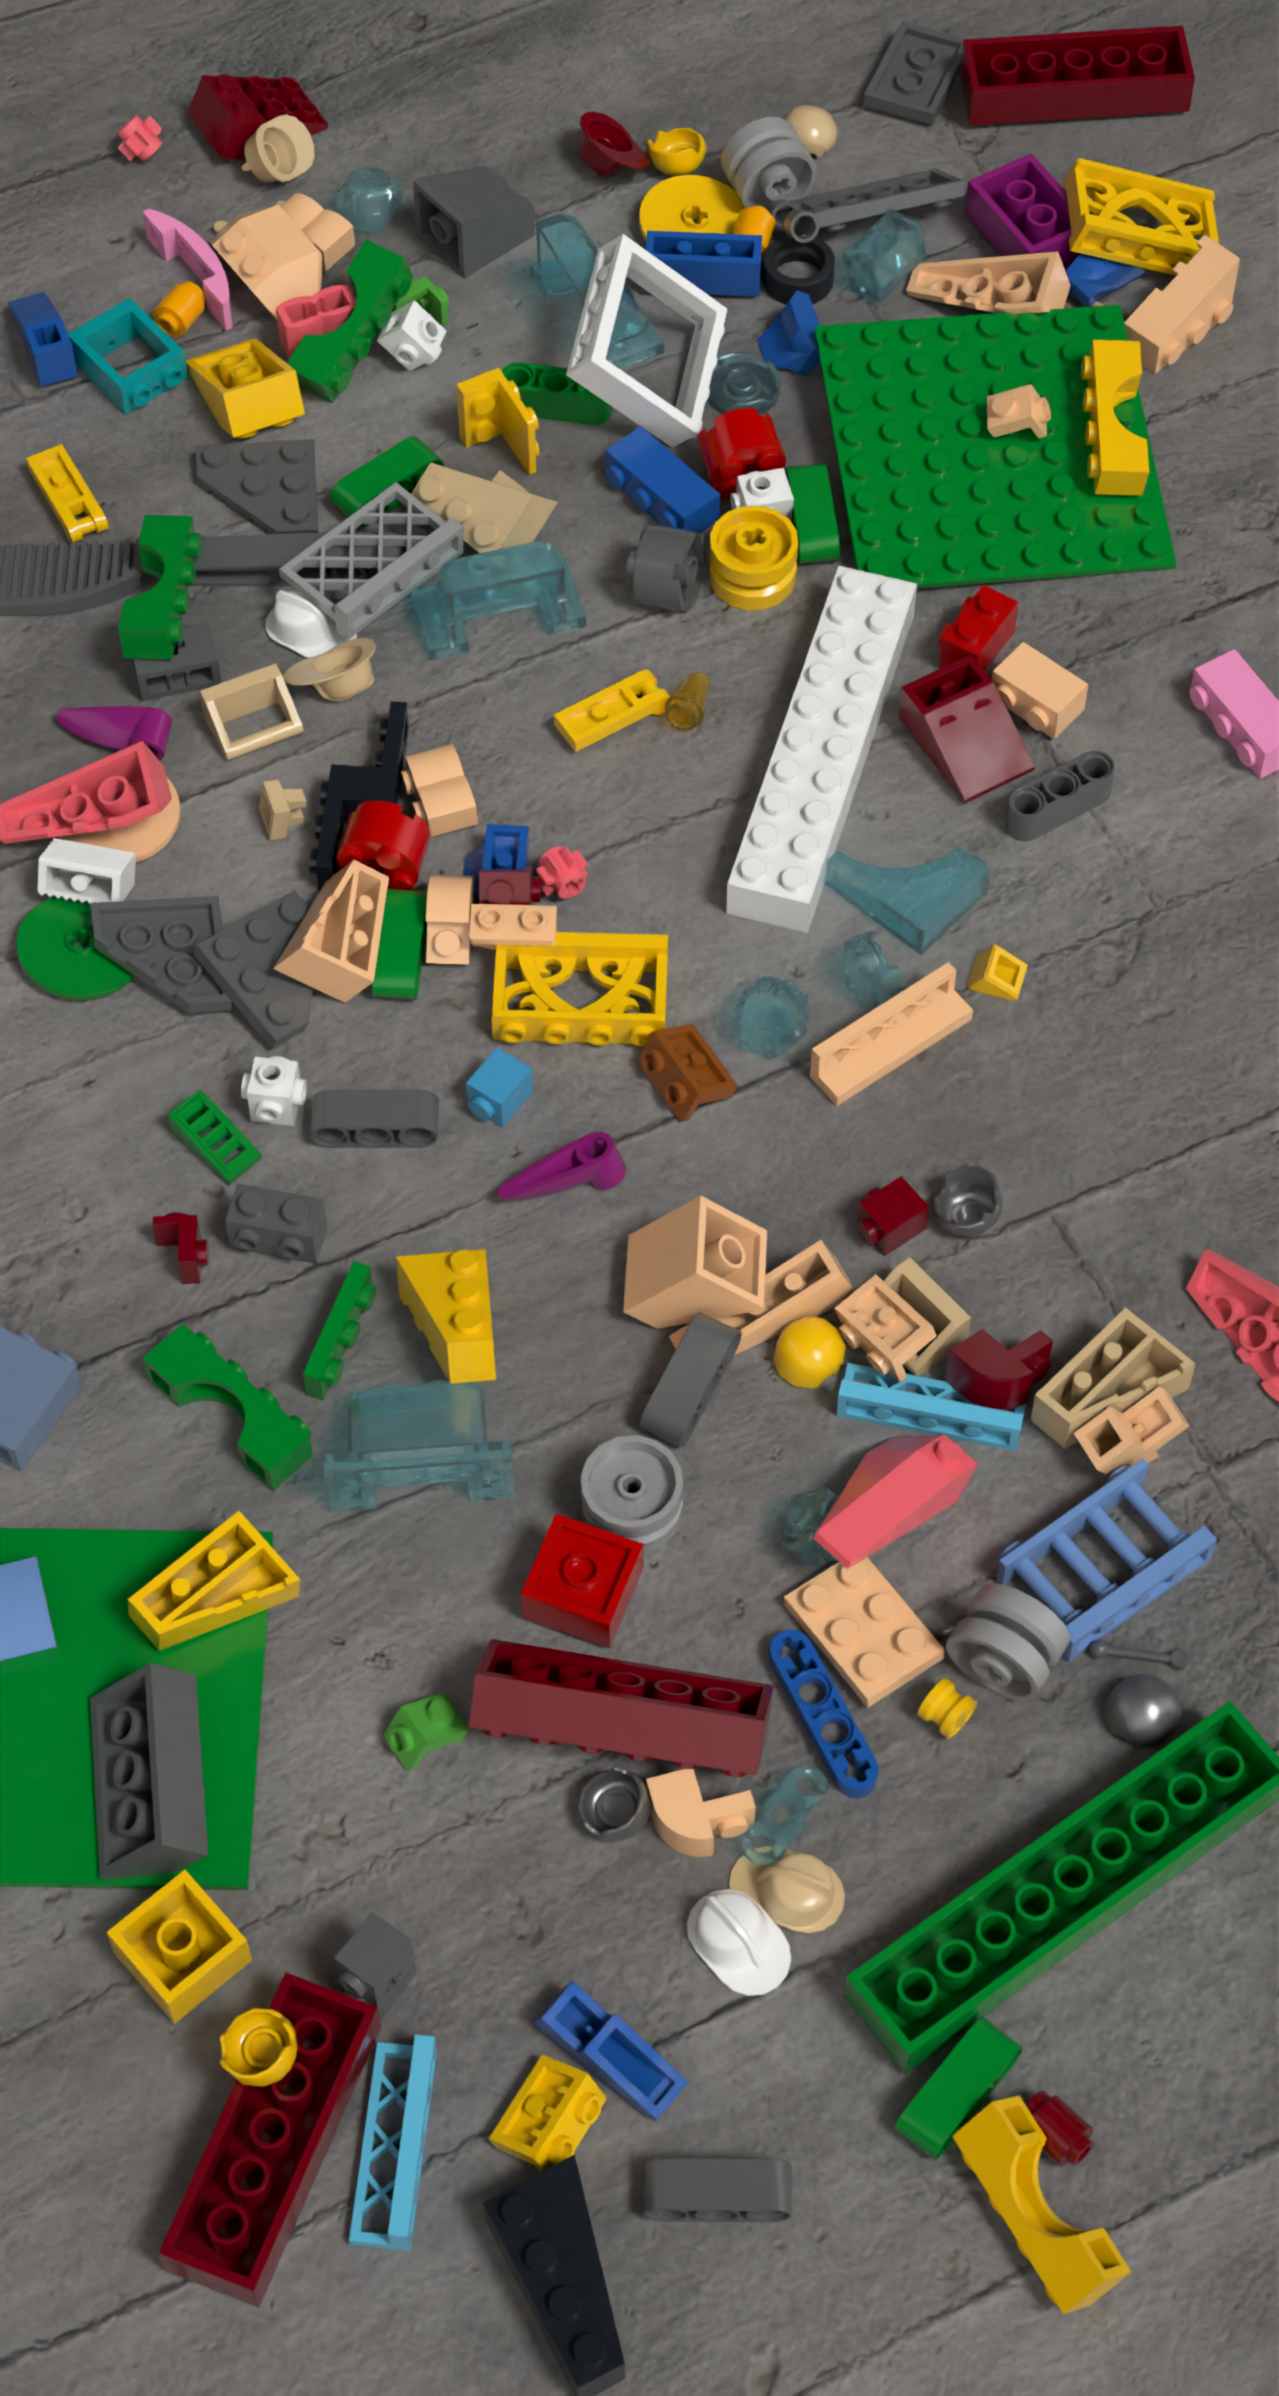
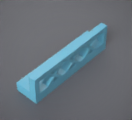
[837,1363,1026,1452]
[349,2035,437,2251]

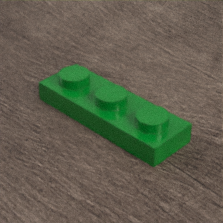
[303,1261,377,1400]

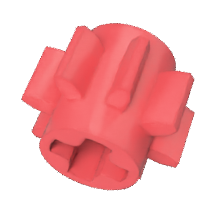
[117,114,163,162]
[535,846,589,899]

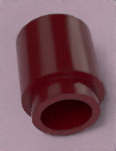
[1026,2091,1094,2167]

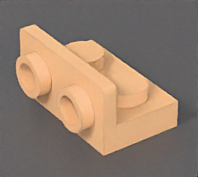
[469,904,558,950]
[835,1274,937,1383]

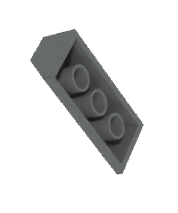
[90,1663,208,1880]

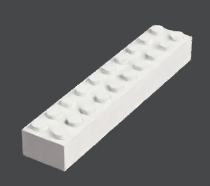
[726,566,917,933]

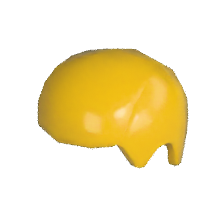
[647,128,707,177]
[773,1316,846,1389]
[219,2008,297,2087]

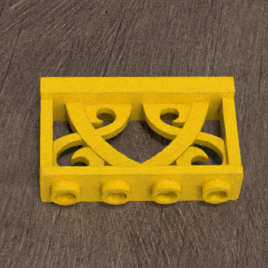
[1063,158,1224,276]
[491,932,668,1047]

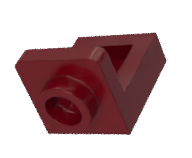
[479,866,541,905]
[152,1212,209,1284]

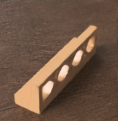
[810,962,973,1106]

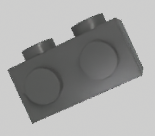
[225,1183,328,1264]

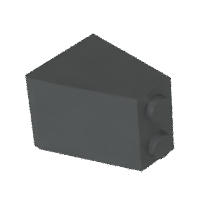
[413,166,535,279]

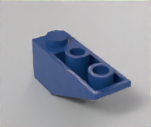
[8,292,78,386]

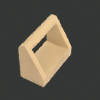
[200,663,304,761]
[884,1257,971,1376]

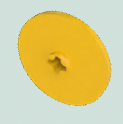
[639,175,745,241]

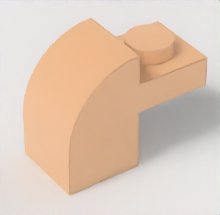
[426,875,475,965]
[1074,1386,1190,1476]
[646,1769,756,1857]

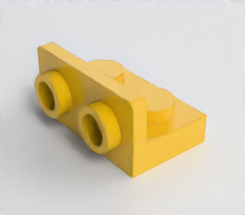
[489,2054,606,2172]

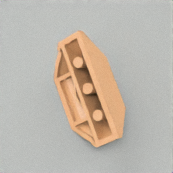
[209,205,322,319]

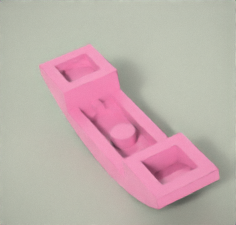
[143,209,233,331]

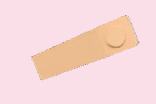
[669,1240,856,1355]

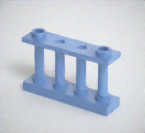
[996,1459,1217,1663]

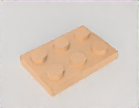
[784,1557,945,1708]

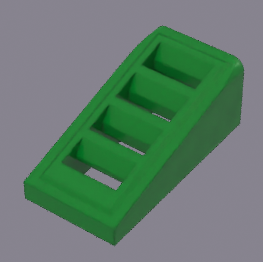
[168,1090,262,1185]

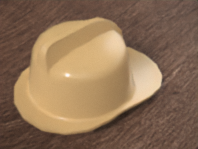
[241,114,315,183]
[283,638,376,701]
[729,1846,845,1934]

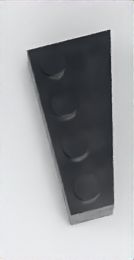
[483,2154,625,2396]

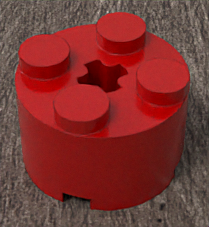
[697,408,786,500]
[336,801,431,891]

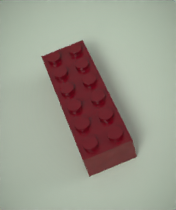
[960,25,1195,126]
[469,1639,774,1777]
[158,1972,382,2308]

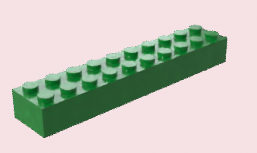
[844,1701,1279,2074]

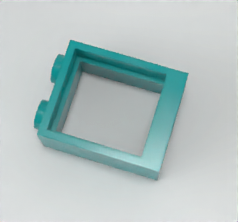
[68,298,188,415]

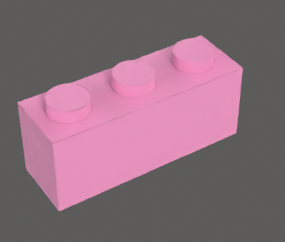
[1189,649,1279,779]

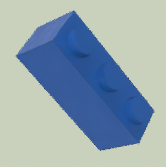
[645,230,762,296]
[605,426,720,533]

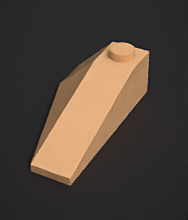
[906,251,1071,314]

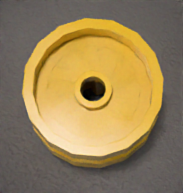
[709,506,798,610]

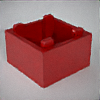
[520,1513,644,1648]

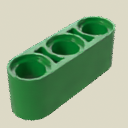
[502,362,613,425]
[330,436,445,528]
[785,464,840,564]
[372,889,427,1000]
[894,2016,1023,2161]

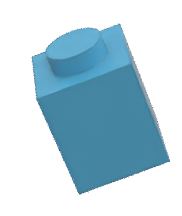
[466,1047,534,1128]

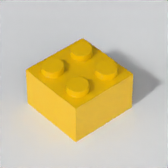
[106,1870,252,2024]

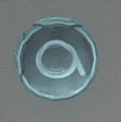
[707,352,781,415]

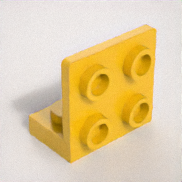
[456,367,540,475]

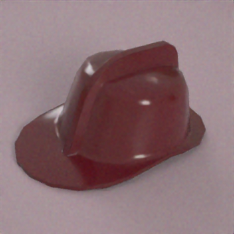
[578,111,650,176]

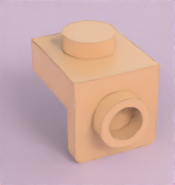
[987,384,1051,438]

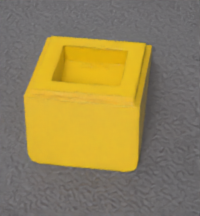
[967,944,1028,1001]

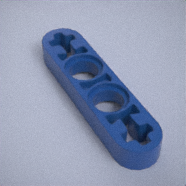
[769,1629,878,1799]

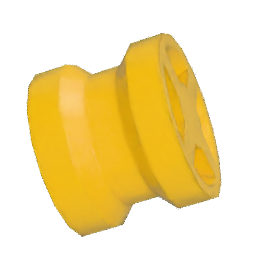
[917,1678,977,1739]

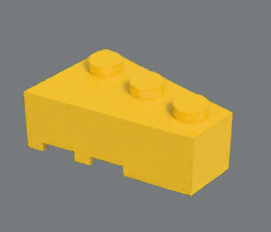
[395,1249,496,1384]
[128,1511,301,1651]

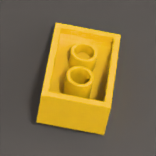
[186,338,305,438]

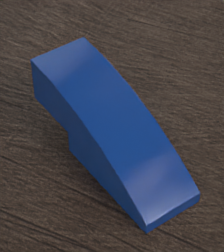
[533,1981,689,2121]

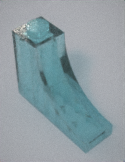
[826,846,990,956]

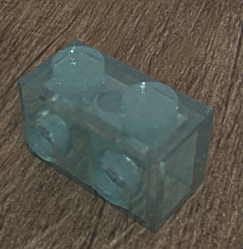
[843,209,927,303]

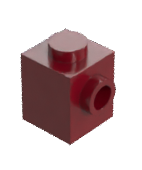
[857,1176,929,1257]

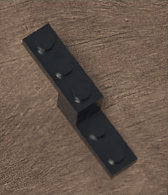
[309,701,409,891]

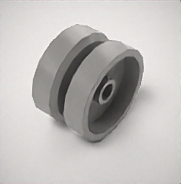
[721,117,817,215]
[581,1435,683,1554]
[946,1583,1070,1702]

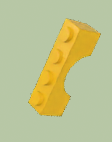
[1081,340,1149,496]
[952,2095,1132,2314]

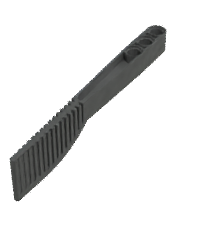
[0,532,407,615]

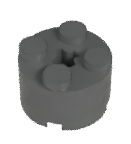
[626,523,706,611]

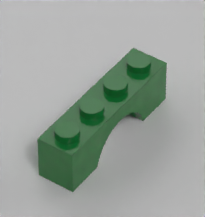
[287,239,413,403]
[118,515,202,660]
[143,1323,313,1492]

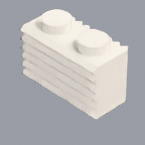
[38,838,136,904]

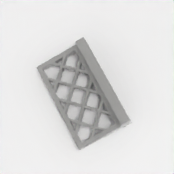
[279,482,463,640]

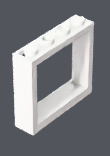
[566,234,727,448]

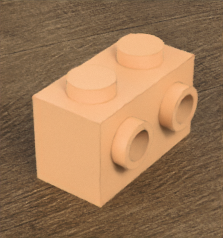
[992,642,1088,739]

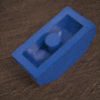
[1066,254,1147,307]
[757,290,820,376]
[463,824,529,898]

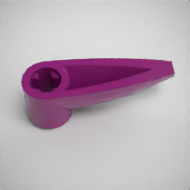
[57,706,172,761]
[496,1132,627,1201]

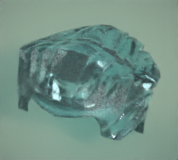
[844,930,907,1007]

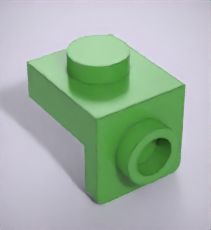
[392,276,450,327]
[384,1692,470,1770]

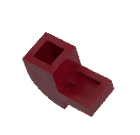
[944,1329,1053,1410]

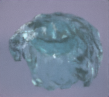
[335,167,404,233]
[733,976,811,1060]

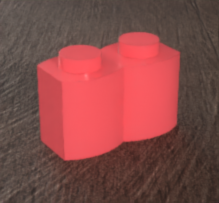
[276,285,356,358]

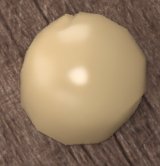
[784,105,838,159]

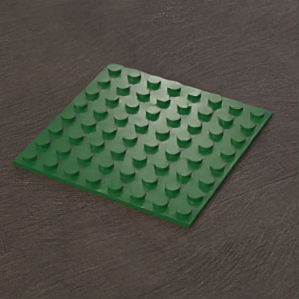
[814,305,1177,589]
[0,1528,274,1890]

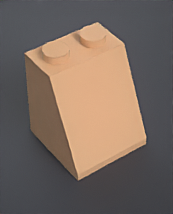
[623,1195,767,1329]

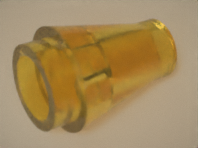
[665,672,711,731]

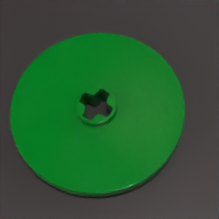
[16,896,135,1000]

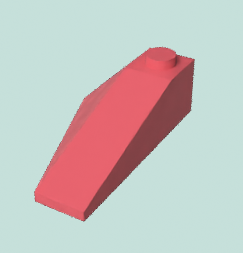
[0,741,172,844]
[1186,1249,1279,1402]
[813,1434,978,1569]

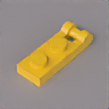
[26,444,109,543]
[554,669,673,752]

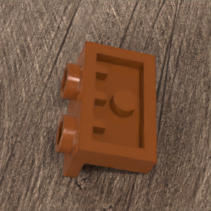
[638,1024,738,1122]

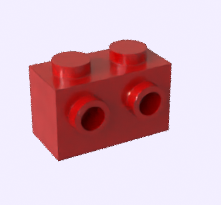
[938,584,1018,671]

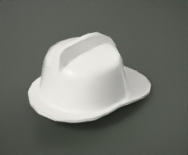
[265,589,357,659]
[687,1889,791,1996]

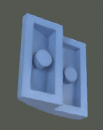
[0,1556,58,1662]

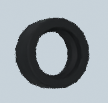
[762,233,835,304]

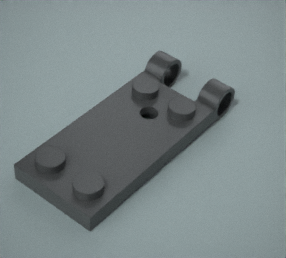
[767,169,965,243]

